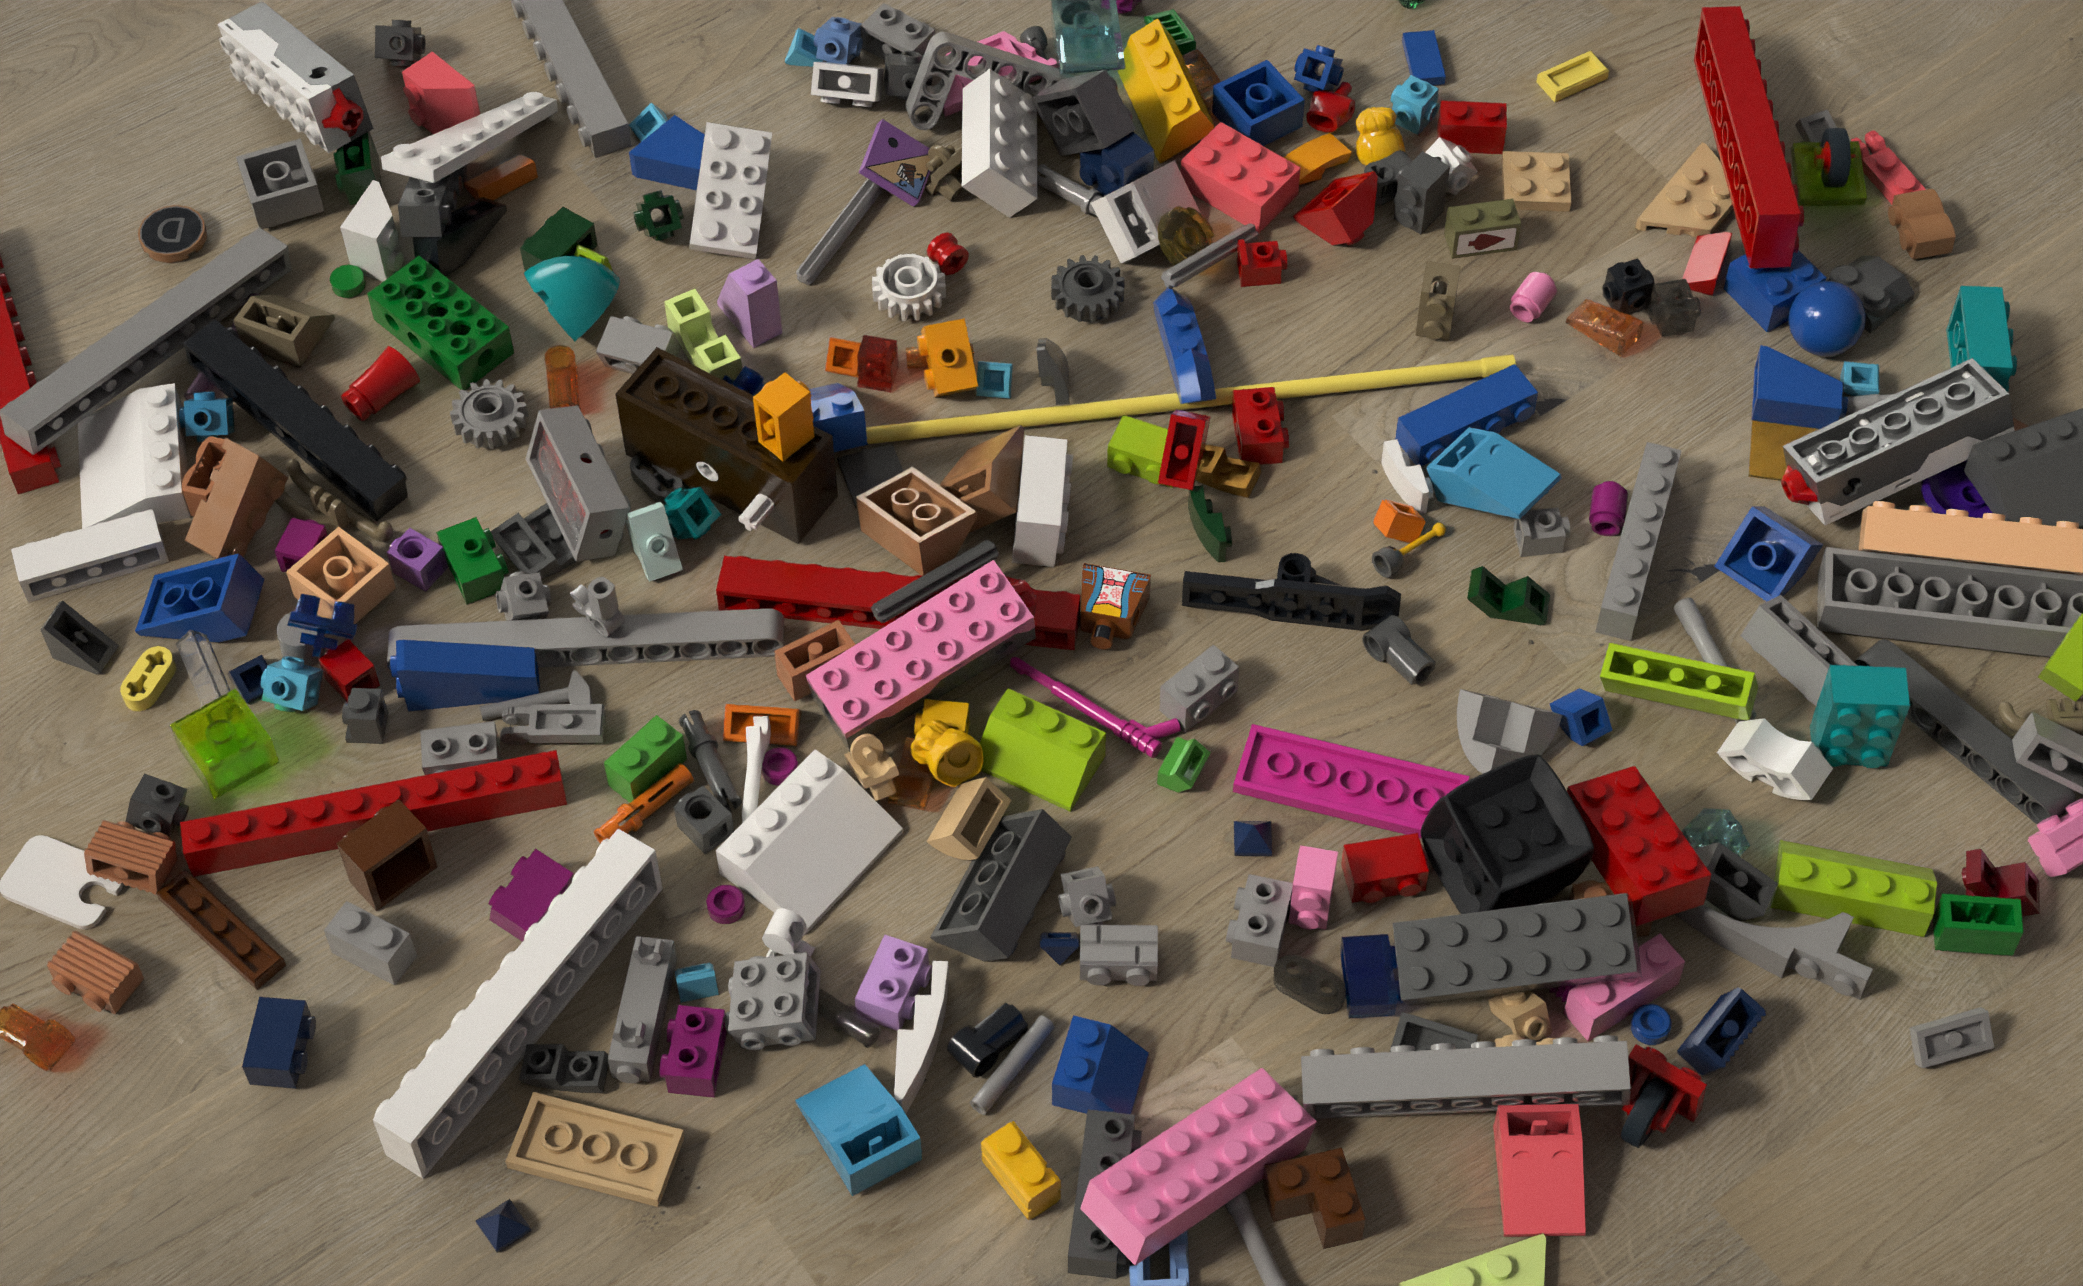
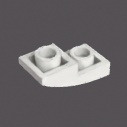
[1381,439,1433,514]

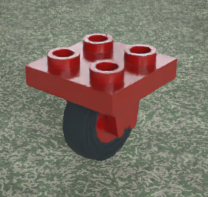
[1621,1044,1707,1148]

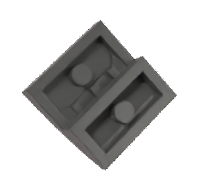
[491,503,580,579]

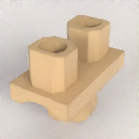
[844,733,899,801]

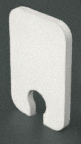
[0,835,124,930]

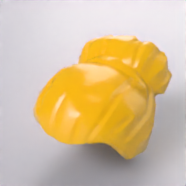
[1356,107,1405,166]
[911,720,984,787]

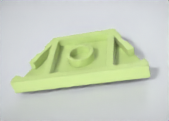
[1399,1233,1546,1286]

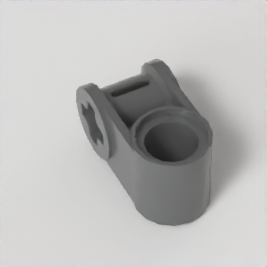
[1364,150,1413,206]

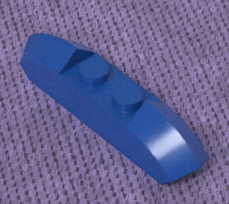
[1153,288,1216,404]

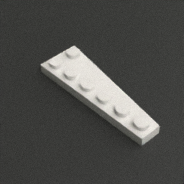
[381,92,558,183]

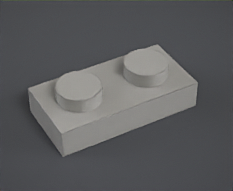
[1909,1007,1994,1068]

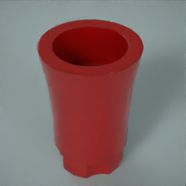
[341,346,420,421]

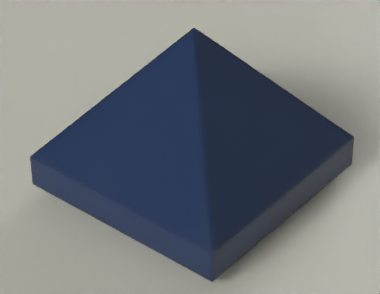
[1234,821,1272,856]
[1040,932,1079,966]
[475,1199,532,1253]

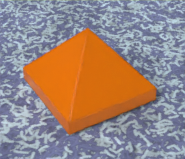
[825,337,864,377]

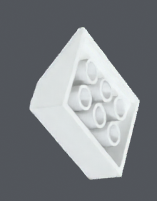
[78,383,191,529]
[716,750,903,935]

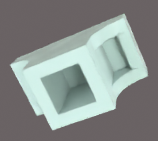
[625,502,683,582]

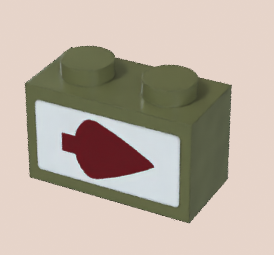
[1444,198,1521,259]

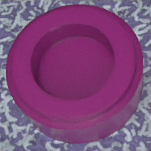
[761,747,798,786]
[706,885,745,924]

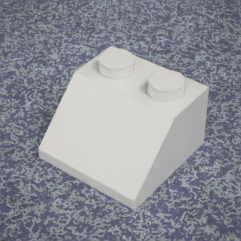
[340,180,404,282]

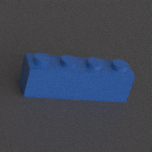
[1395,364,1538,466]

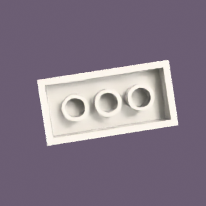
[962,69,1037,218]

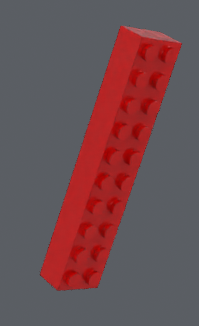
[1694,6,1804,268]

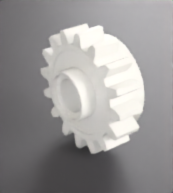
[872,254,946,321]

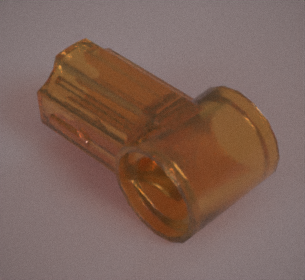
[544,345,581,410]
[0,1003,76,1072]

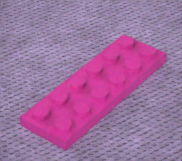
[1233,724,1470,838]

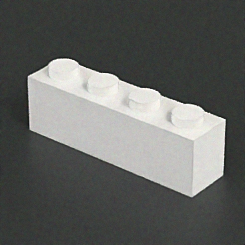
[11,509,169,602]

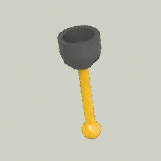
[1372,523,1446,578]

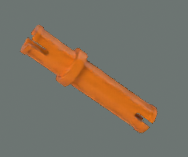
[594,763,694,844]

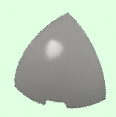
[1457,689,1562,774]

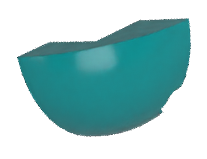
[524,256,620,342]

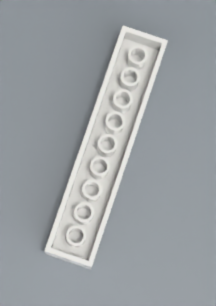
[373,829,663,1179]

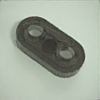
[1273,954,1346,1014]

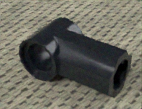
[947,1002,1028,1078]

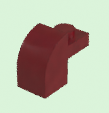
[1962,849,2040,917]

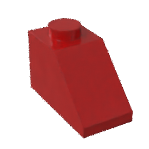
[1158,409,1211,490]

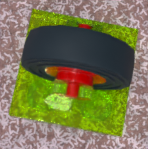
[1791,128,1867,206]

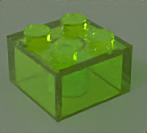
[170,688,280,799]

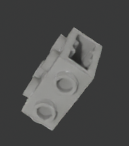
[725,951,821,1050]

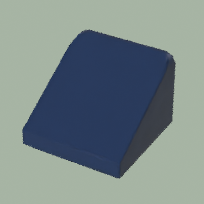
[228,655,267,704]

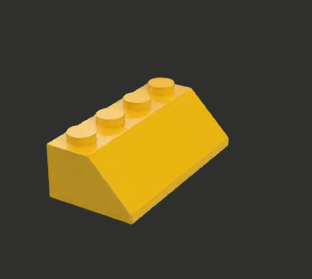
[1117,19,1215,164]

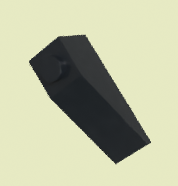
[413,197,507,276]

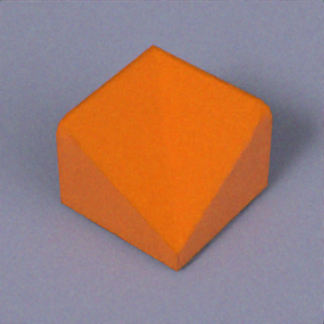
[1373,499,1426,543]

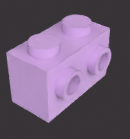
[855,935,932,1031]

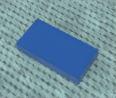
[1402,30,1446,85]

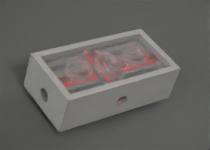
[526,405,631,561]

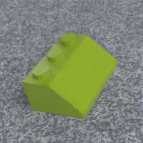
[980,688,1106,812]

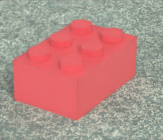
[1180,122,1301,233]

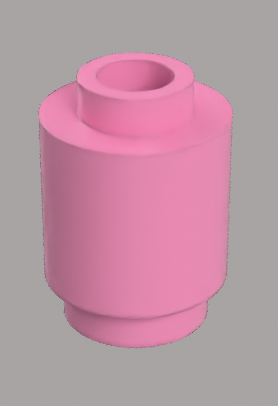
[1510,272,1557,323]

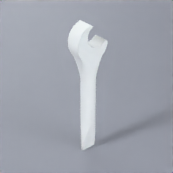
[742,716,771,823]

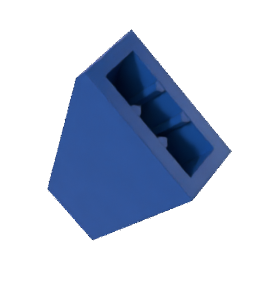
[629,115,705,190]
[1751,345,1848,429]

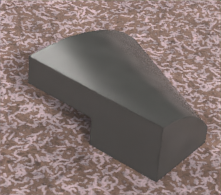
[1036,338,1070,405]

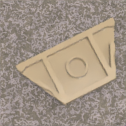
[1635,142,1734,237]

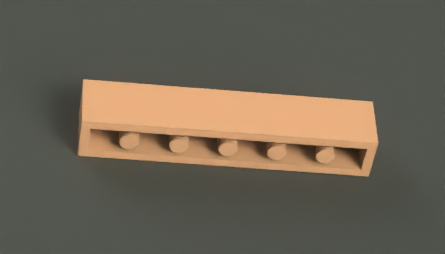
[1859,501,2083,575]

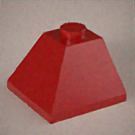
[1293,171,1378,246]

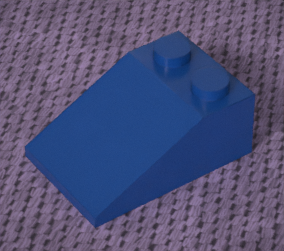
[809,383,868,452]
[135,553,265,643]

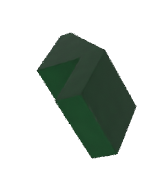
[1467,566,1550,626]

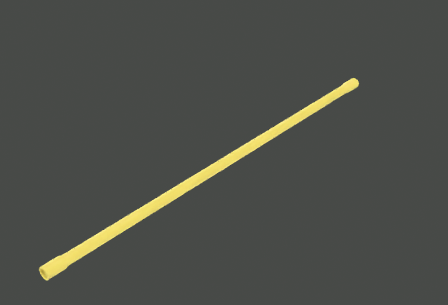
[866,354,1516,444]

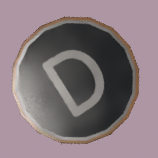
[138,205,207,263]

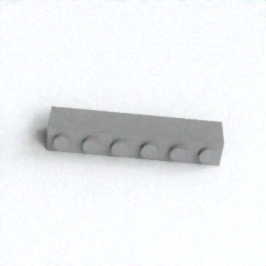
[1596,442,1681,641]

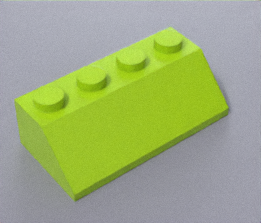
[1771,840,1937,937]

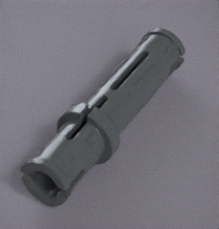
[679,710,742,812]

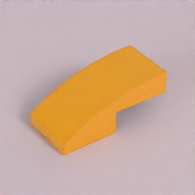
[1283,133,1352,185]

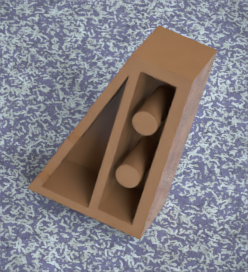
[185,438,288,559]

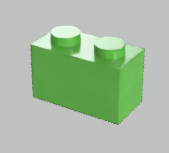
[604,715,687,803]

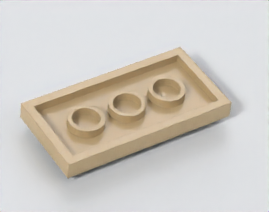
[505,1092,685,1207]

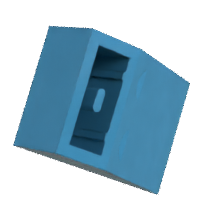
[1426,427,1562,519]
[795,1064,922,1196]

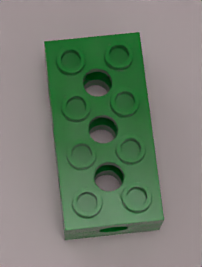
[367,256,514,390]

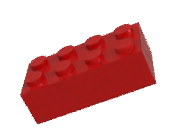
[1567,766,1711,926]

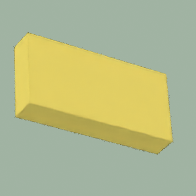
[1536,51,1609,102]

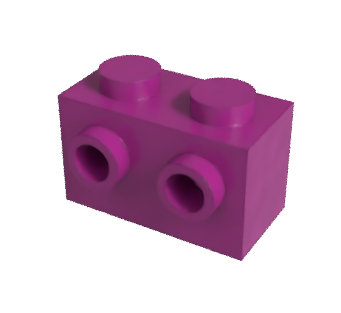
[488,848,573,942]
[660,1005,727,1098]

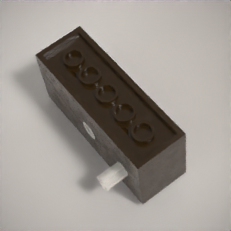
[615,347,838,544]

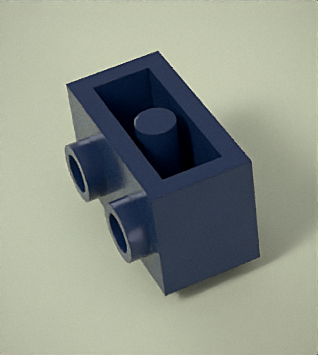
[242,997,316,1089]

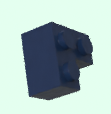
[1079,131,1154,197]

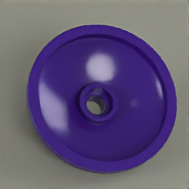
[1921,460,1992,518]

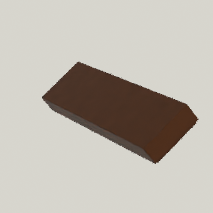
[156,869,286,990]

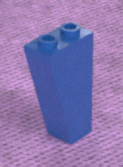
[390,640,540,712]

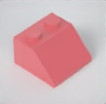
[402,52,480,134]

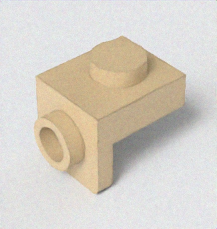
[1488,991,1552,1042]

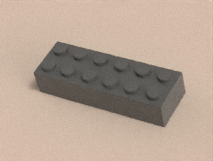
[1393,893,1642,1005]

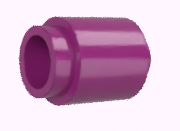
[1589,481,1628,536]

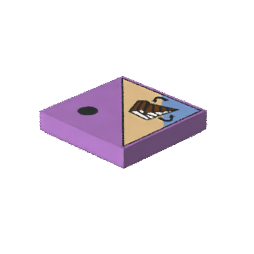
[859,119,930,207]

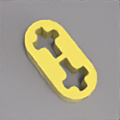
[120,646,176,711]

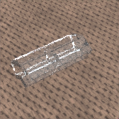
[176,630,236,724]

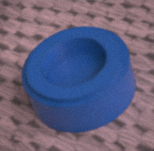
[1631,1004,1672,1045]

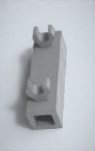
[608,936,677,1083]

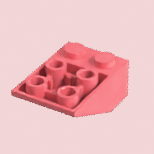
[1493,1104,1586,1237]

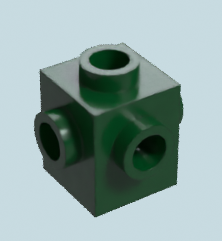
[633,190,684,241]

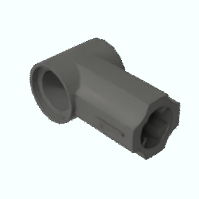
[1362,615,1436,685]

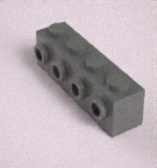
[398,164,467,237]
[1068,1109,1142,1279]

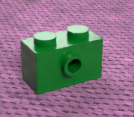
[436,517,509,605]
[1933,894,2023,956]

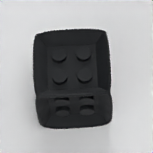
[1420,754,1594,914]

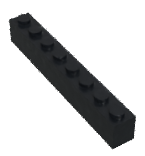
[183,319,408,522]

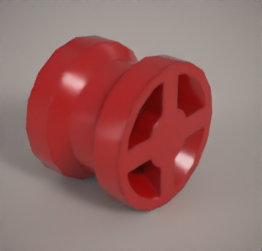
[926,232,969,275]

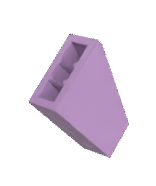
[717,259,782,348]

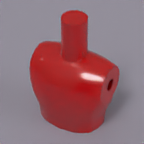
[1306,82,1355,132]

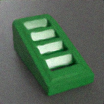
[1144,9,1196,60]

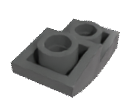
[519,1044,609,1093]

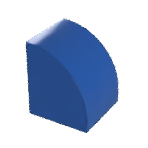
[1550,688,1613,746]

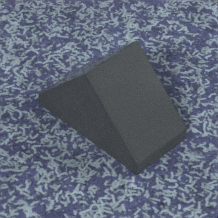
[40,600,119,675]

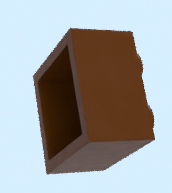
[337,800,438,911]

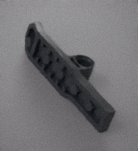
[1182,553,1401,631]

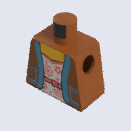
[1081,563,1151,649]

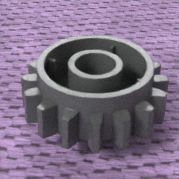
[1051,255,1125,322]

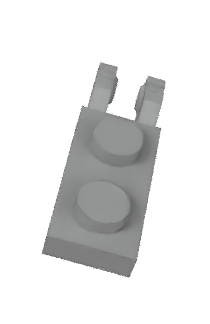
[500,704,606,745]

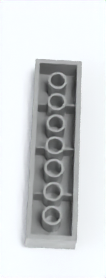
[1817,547,2083,657]
[1301,1035,1630,1119]

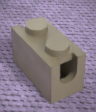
[1415,261,1461,341]

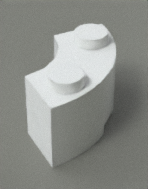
[1717,718,1833,800]

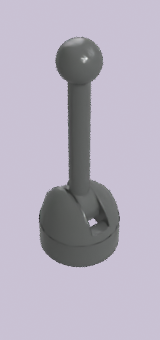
[1020,26,1048,60]

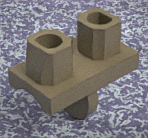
[924,144,963,201]

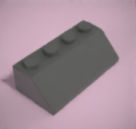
[930,809,1072,962]

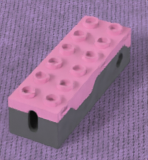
[806,560,1037,752]

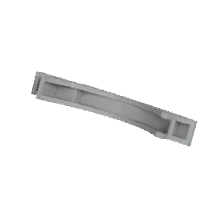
[1674,905,1873,1000]

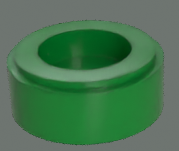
[330,264,365,298]

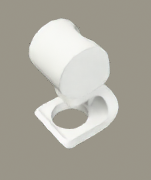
[762,909,815,957]

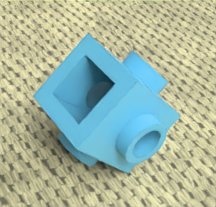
[1390,75,1440,135]
[261,656,323,712]

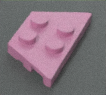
[943,31,1058,117]

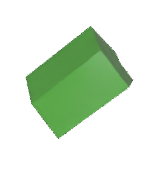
[1157,737,1211,793]

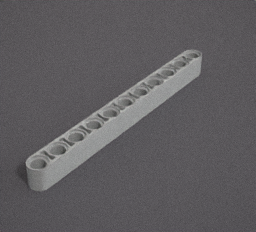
[387,609,784,670]

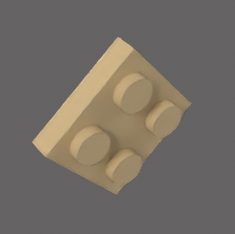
[1502,151,1571,212]

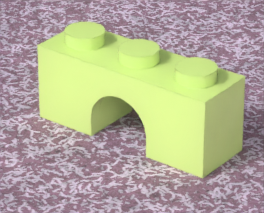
[664,289,744,387]

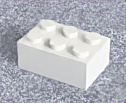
[1012,435,1073,567]

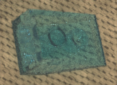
[1051,0,1125,74]

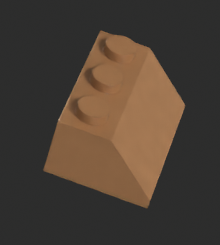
[856,467,977,576]

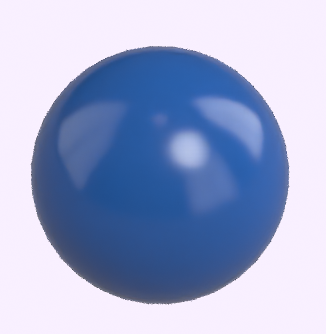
[1789,281,1866,357]

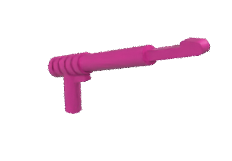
[1010,657,1180,758]

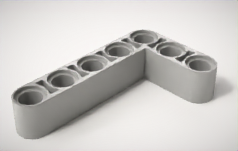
[906,32,1074,130]

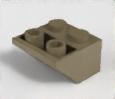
[233,294,335,367]

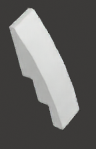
[894,961,949,1114]

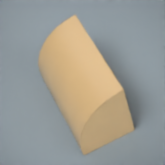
[926,777,1012,860]

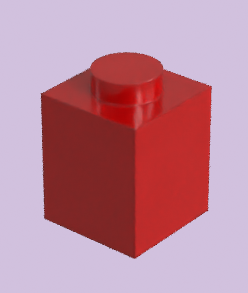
[319,639,380,702]

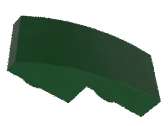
[1188,485,1232,563]

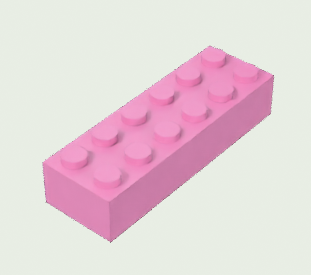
[1080,1068,1317,1265]

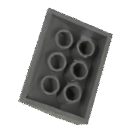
[1964,408,2083,529]

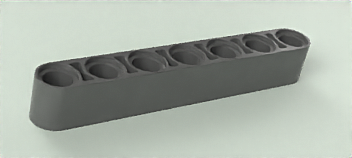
[1854,639,2076,824]

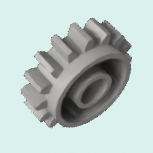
[450,379,528,449]

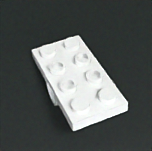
[689,122,772,259]

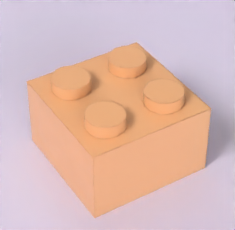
[286,526,396,634]

